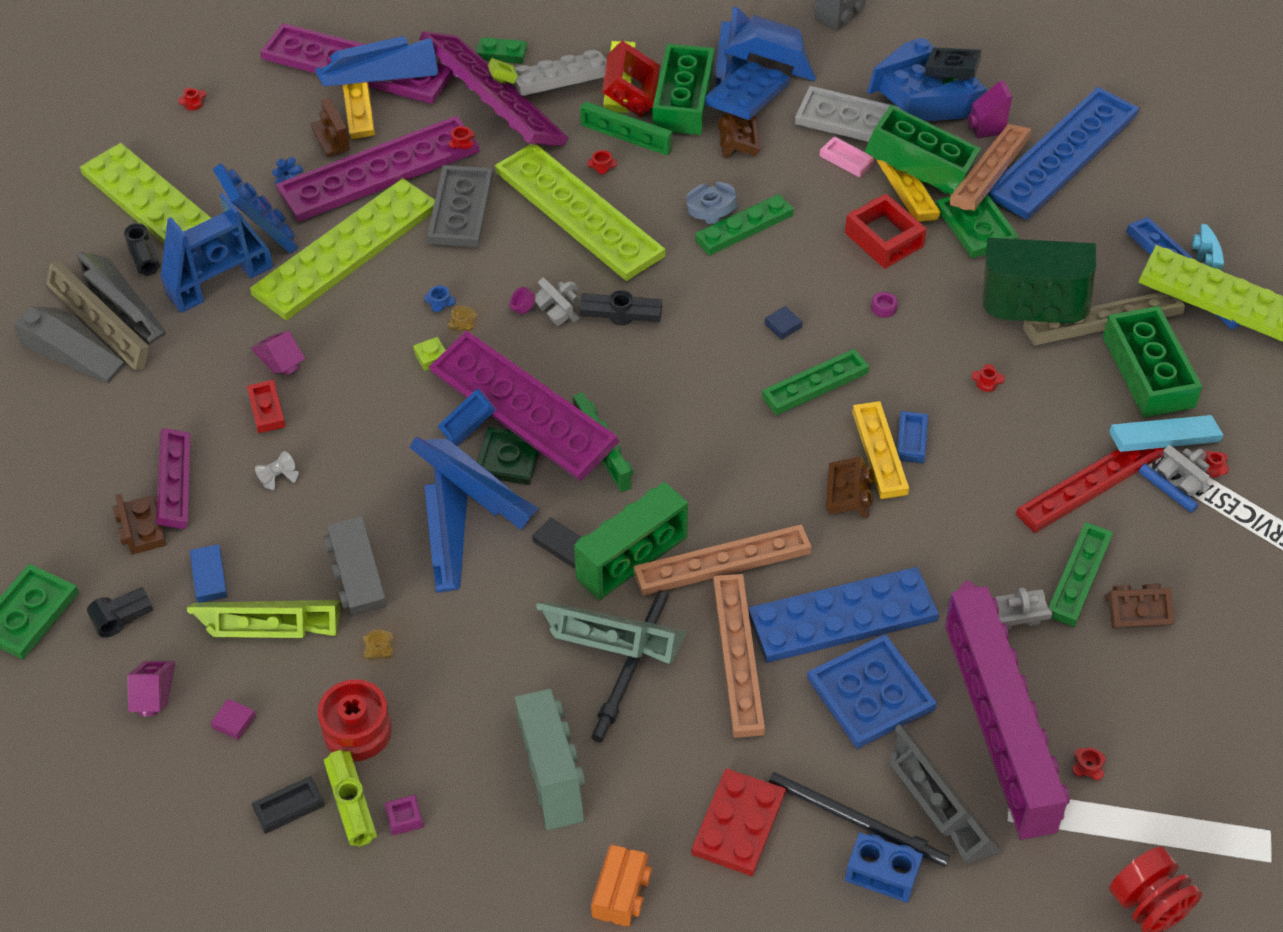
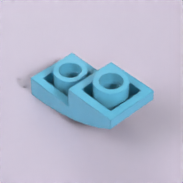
[1192,224,1224,270]

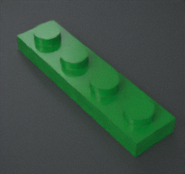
[580,101,672,156]
[695,194,794,256]
[762,349,870,415]
[573,392,634,492]
[1048,522,1113,627]

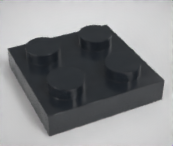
[925,48,981,80]

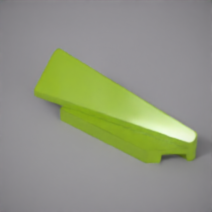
[187,600,342,638]

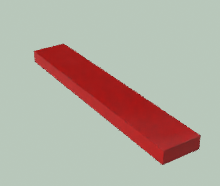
[1016,448,1164,533]

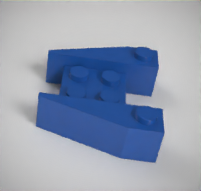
[867,38,988,121]
[161,193,273,313]

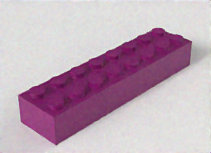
[945,586,1070,840]

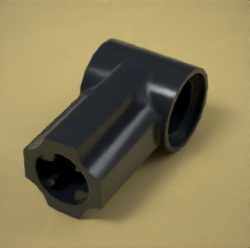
[124,223,160,276]
[87,587,154,638]

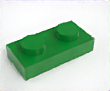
[476,37,527,64]

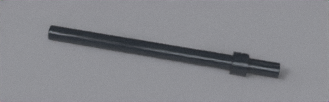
[591,590,669,742]
[769,772,951,868]

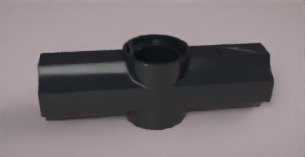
[580,290,662,325]

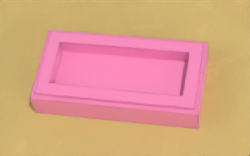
[819,136,875,178]

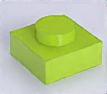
[488,58,518,84]
[413,336,446,371]

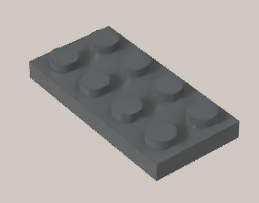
[427,165,493,247]

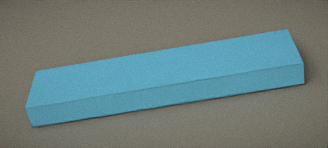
[1109,415,1224,452]

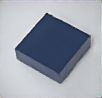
[765,306,803,340]

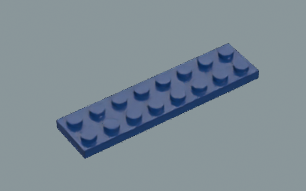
[987,87,1139,220]

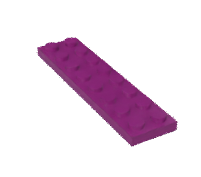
[260,23,453,104]
[419,31,569,146]
[276,116,480,222]
[429,330,620,482]

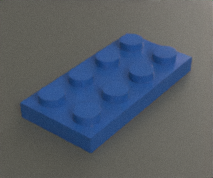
[705,62,790,120]
[213,163,298,254]

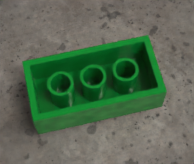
[653,44,715,135]
[865,105,981,195]
[1102,306,1203,418]
[574,482,688,601]

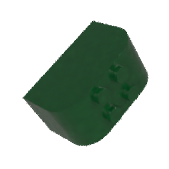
[982,238,1096,323]

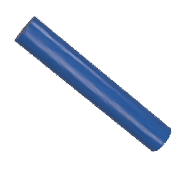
[1139,464,1199,513]

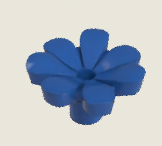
[272,157,303,185]

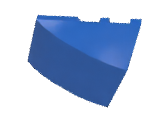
[724,15,816,81]

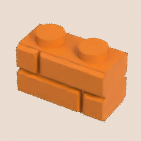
[591,845,652,927]

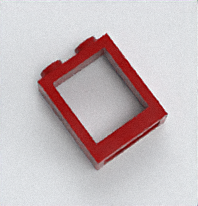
[602,40,660,118]
[845,194,927,269]

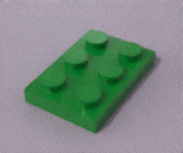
[936,194,1019,258]
[0,564,79,660]

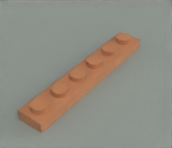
[950,124,1031,210]
[634,524,812,596]
[713,574,765,738]

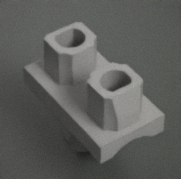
[534,277,579,327]
[1157,445,1210,497]
[995,587,1052,629]

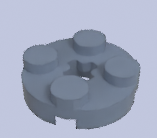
[686,182,738,224]

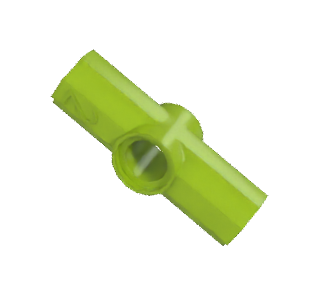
[324,750,377,847]

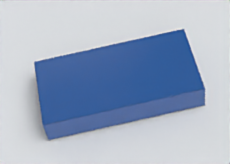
[438,388,497,446]
[897,411,928,463]
[190,544,228,603]

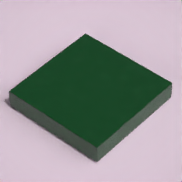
[477,427,540,485]

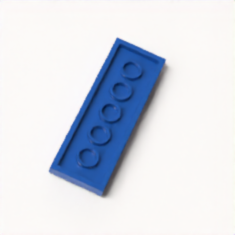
[748,567,939,663]

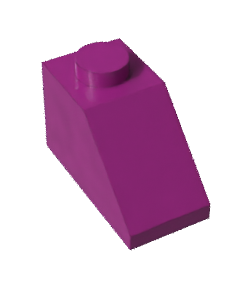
[968,80,1012,139]
[251,330,305,375]
[127,661,175,716]

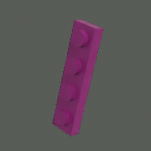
[156,428,190,529]

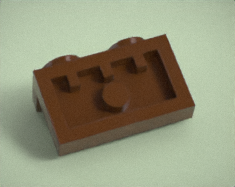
[311,98,350,157]
[717,112,761,159]
[826,456,874,518]
[112,493,166,555]
[1104,583,1175,628]

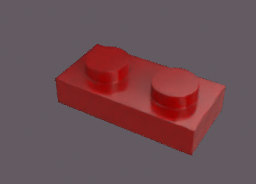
[247,379,286,433]

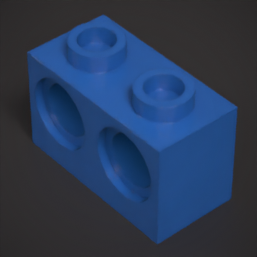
[845,832,923,903]

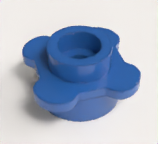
[424,285,456,312]

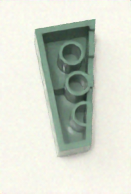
[514,689,585,831]

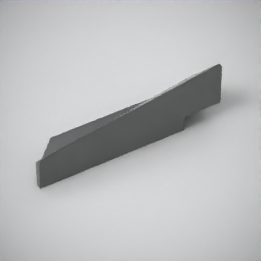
[77,252,166,345]
[890,724,1003,863]

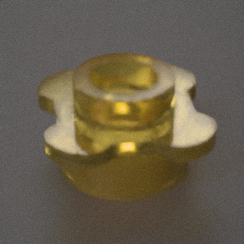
[448,306,477,331]
[363,629,394,660]

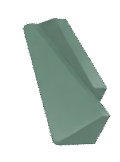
[536,602,687,664]

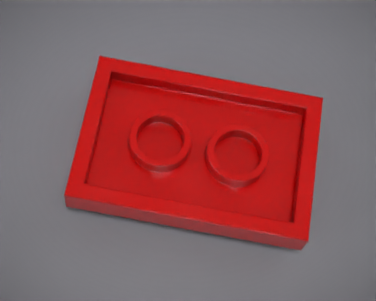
[691,768,786,877]

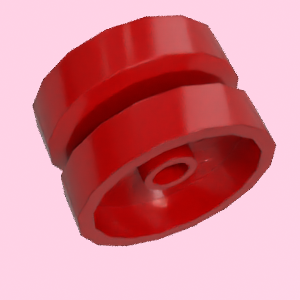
[317,679,392,761]

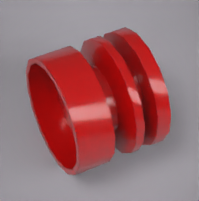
[1109,846,1203,932]

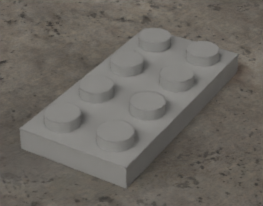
[513,50,607,96]
[795,86,902,142]

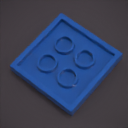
[807,634,937,749]

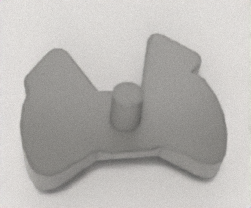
[255,451,299,491]

